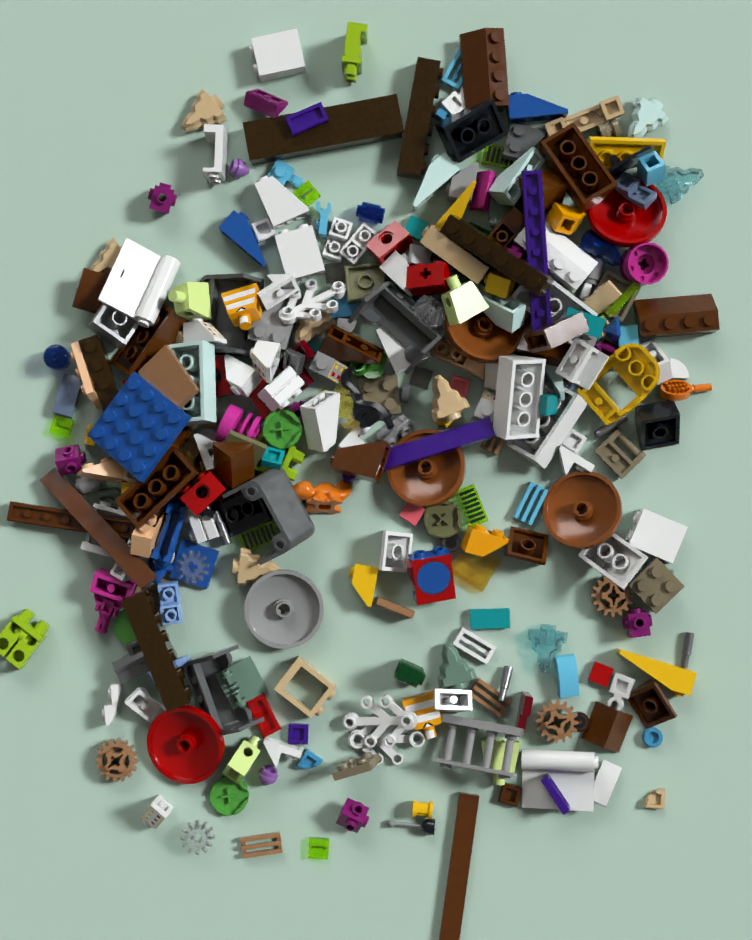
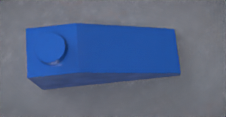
[506,92,568,124]
[218,210,267,269]

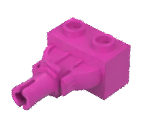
[90,568,137,634]

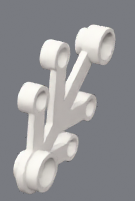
[279,279,347,324]
[343,695,418,748]
[348,713,425,765]

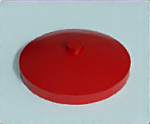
[587,175,667,247]
[147,705,225,784]

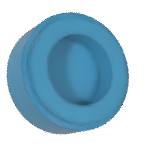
[642,727,663,748]

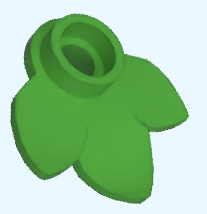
[350,353,387,380]

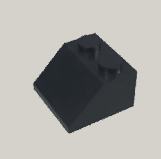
[635,400,680,451]

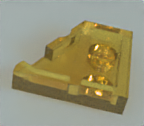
[452,554,502,592]

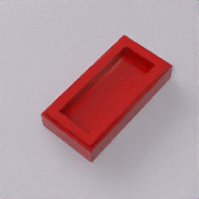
[246,693,281,738]

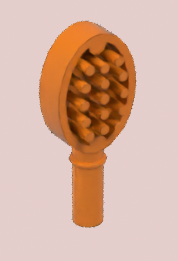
[659,380,712,401]

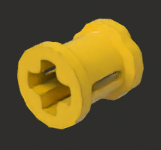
[411,800,433,819]

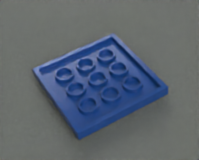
[87,371,192,483]

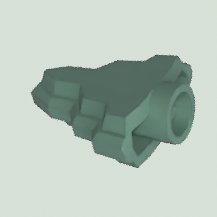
[437,642,477,690]

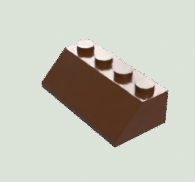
[459,28,509,113]
[539,122,618,213]
[633,294,720,339]
[110,304,189,376]
[115,445,198,529]

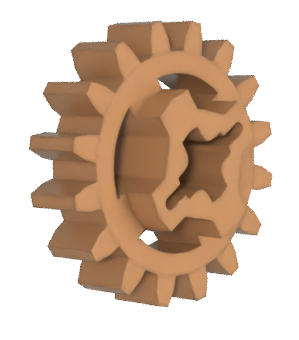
[590,575,634,617]
[535,699,579,744]
[95,738,139,782]

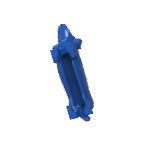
[148,500,187,584]

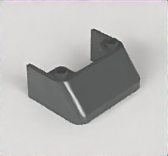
[348,281,446,375]
[222,467,315,565]
[184,645,265,735]

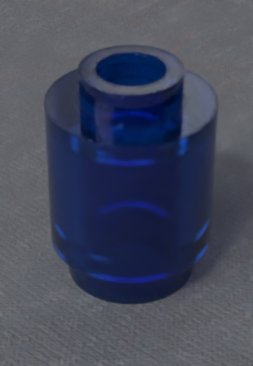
[356,202,385,225]

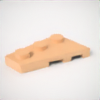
[70,341,102,409]

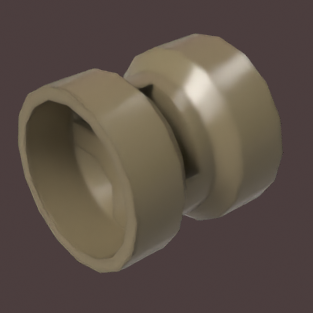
[596,119,622,137]

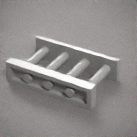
[434,714,524,781]

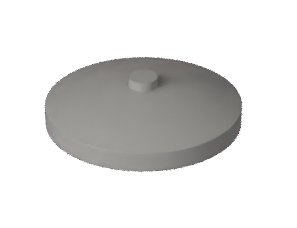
[244,569,324,649]

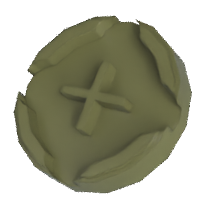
[423,501,462,540]

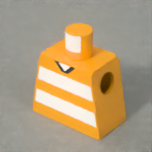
[221,283,263,330]
[401,690,442,739]

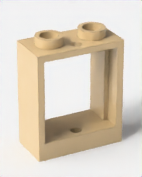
[274,656,337,718]

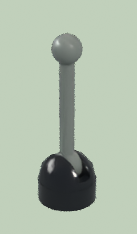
[387,819,435,835]

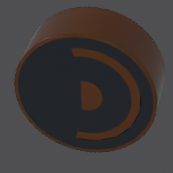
[569,711,590,732]

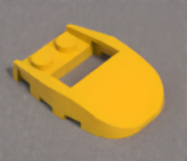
[576,343,660,425]

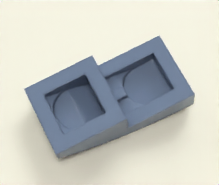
[614,172,657,210]
[53,373,83,419]

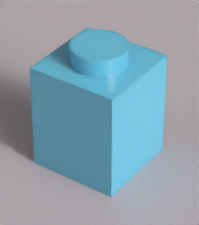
[637,151,665,187]

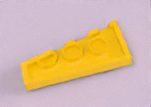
[588,136,666,170]

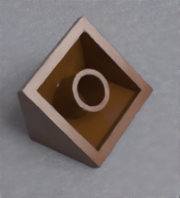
[518,170,567,212]
[213,442,255,489]
[504,526,549,565]
[628,679,677,729]
[582,701,633,753]

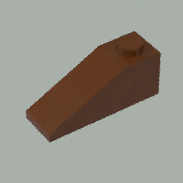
[318,324,384,365]

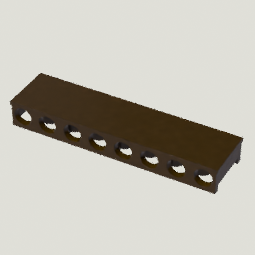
[243,94,404,165]

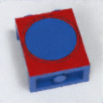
[408,547,456,605]

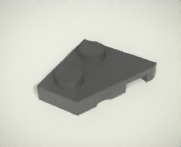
[502,122,547,162]

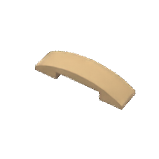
[544,95,625,136]

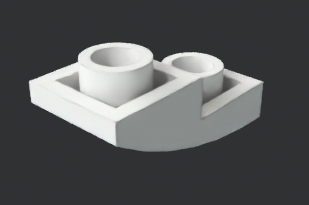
[322,217,353,263]
[339,222,378,264]
[102,682,122,726]
[594,760,622,807]

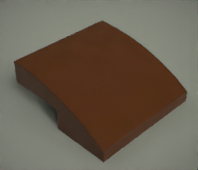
[72,268,109,314]

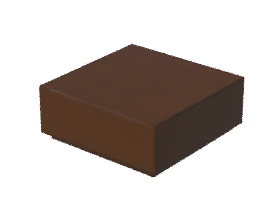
[497,782,523,807]

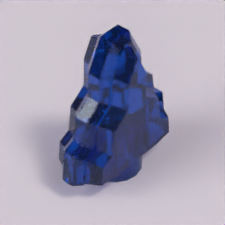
[578,229,624,267]

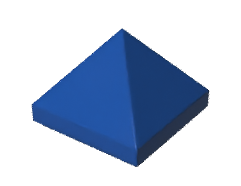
[603,317,621,343]

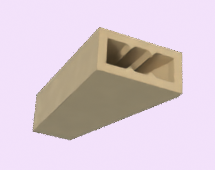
[420,225,494,284]

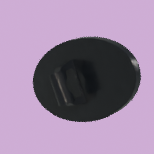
[608,146,654,177]

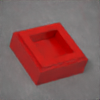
[588,661,614,687]

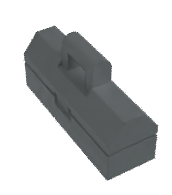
[112,639,177,685]

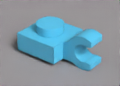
[268,159,303,189]
[315,202,331,238]

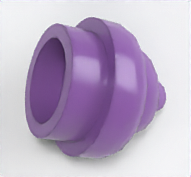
[229,158,250,178]
[258,765,278,786]

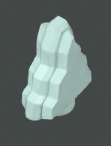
[627,96,669,138]

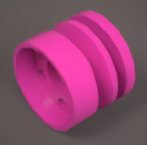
[619,243,669,286]
[215,404,262,442]

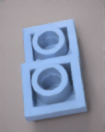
[157,580,183,625]

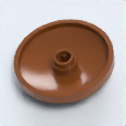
[445,311,523,363]
[387,429,466,507]
[543,471,622,549]

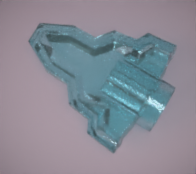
[656,166,704,205]
[528,624,568,673]

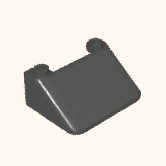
[200,273,264,357]

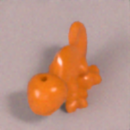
[294,480,352,515]

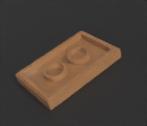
[138,345,200,409]

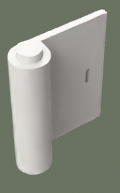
[98,238,181,328]
[521,749,599,812]

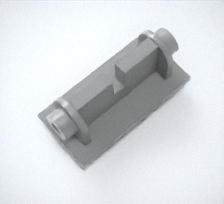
[374,414,414,447]

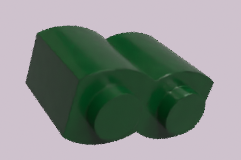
[394,658,426,688]

